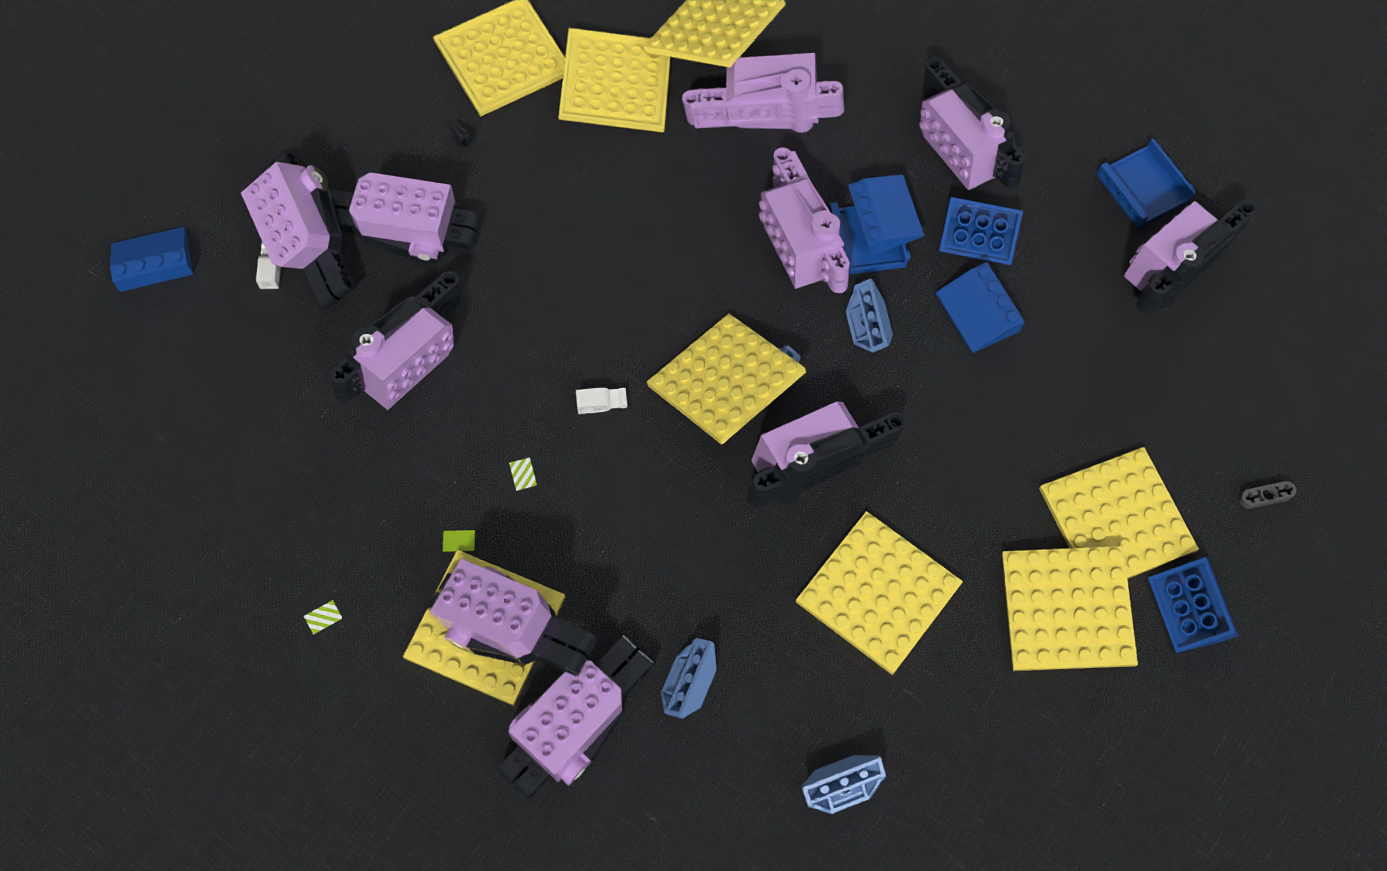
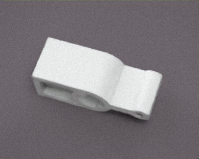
[256,242,281,289]
[576,388,627,414]

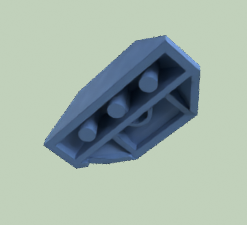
[846,279,893,353]
[661,638,716,719]
[801,755,886,814]

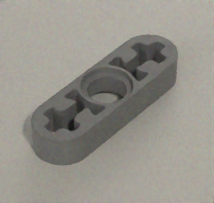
[1239,481,1296,509]

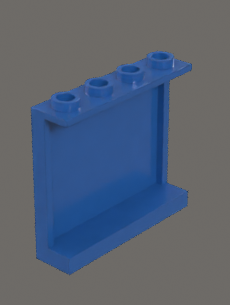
[1097,139,1195,228]
[829,202,910,274]

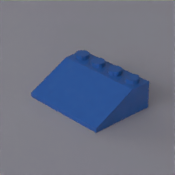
[848,175,924,255]
[939,197,1023,265]
[110,227,193,292]
[936,263,1025,353]
[1148,557,1239,653]

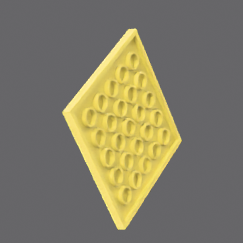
[433,0,565,117]
[644,0,785,67]
[559,28,670,132]
[647,314,806,444]
[1039,447,1199,579]
[796,511,963,675]
[1002,546,1138,671]
[403,550,566,706]

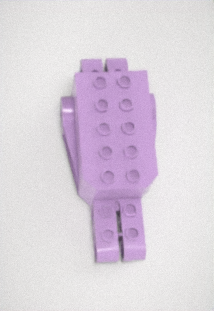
[682,53,844,133]
[759,148,850,293]

